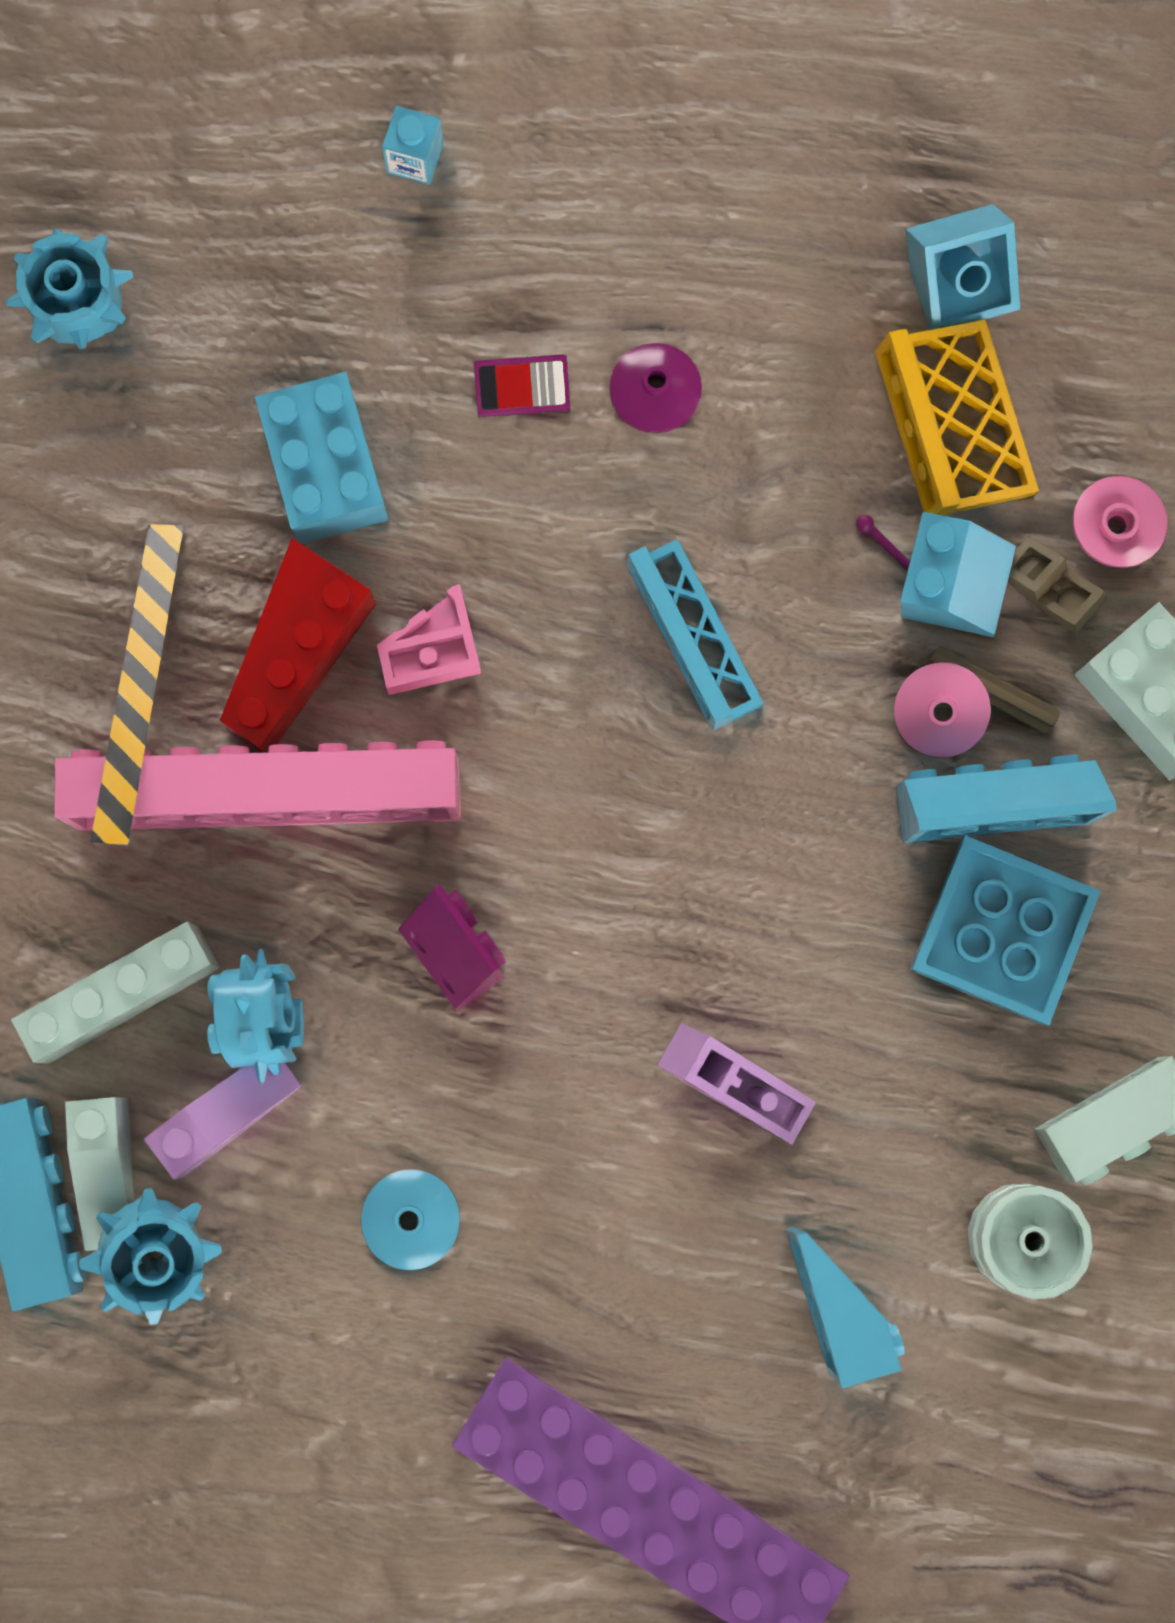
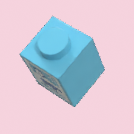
[382,105,444,185]

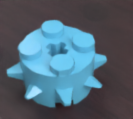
[6,229,133,349]
[207,949,304,1084]
[79,1188,222,1325]

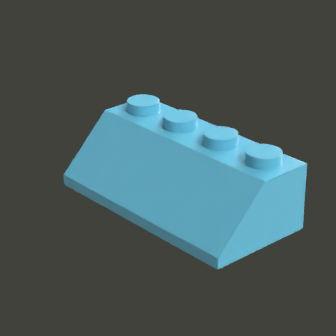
[896,754,1117,844]

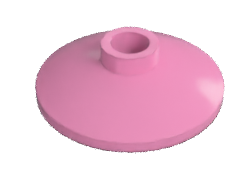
[1072,476,1168,568]
[894,662,991,758]

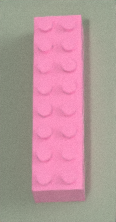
[54,740,461,831]

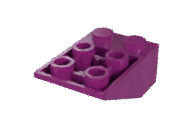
[398,884,506,1012]

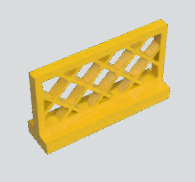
[875,319,1039,516]

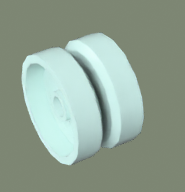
[967,1183,1093,1300]

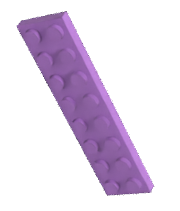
[452,1356,850,1623]

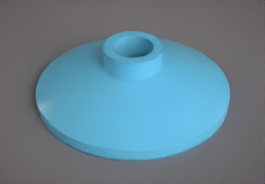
[361,1170,460,1270]

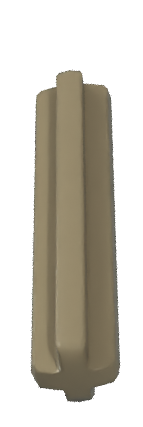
[927,646,1060,734]

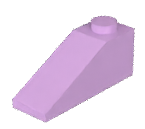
[657,1023,816,1145]
[144,1063,302,1179]

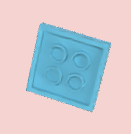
[910,835,1101,1026]

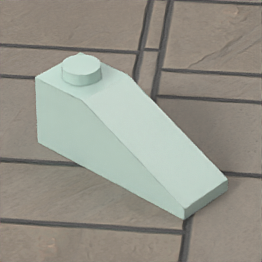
[65,1097,134,1251]

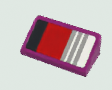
[474,354,570,417]

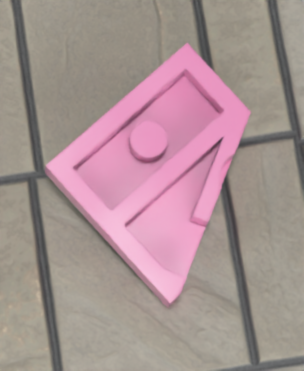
[377,585,481,695]

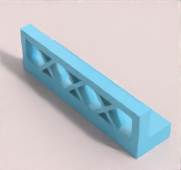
[627,539,764,731]

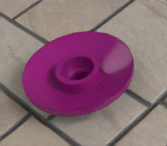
[609,343,702,433]

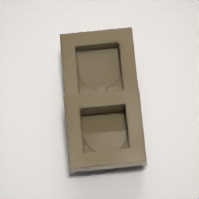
[1008,536,1107,634]

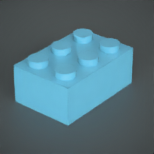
[254,372,389,544]

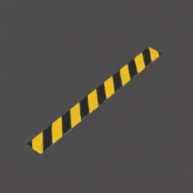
[90,524,184,845]

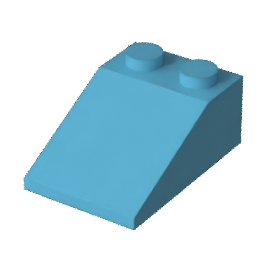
[786,1226,905,1388]

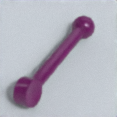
[856,515,910,572]

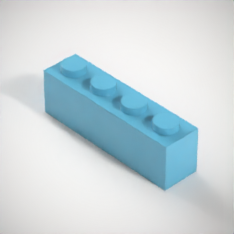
[0,1098,86,1312]

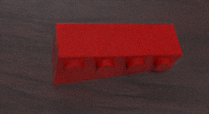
[219,538,376,753]

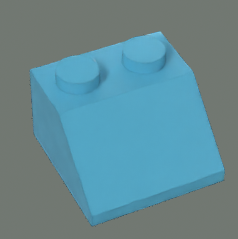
[906,204,1020,330]
[900,512,1016,637]

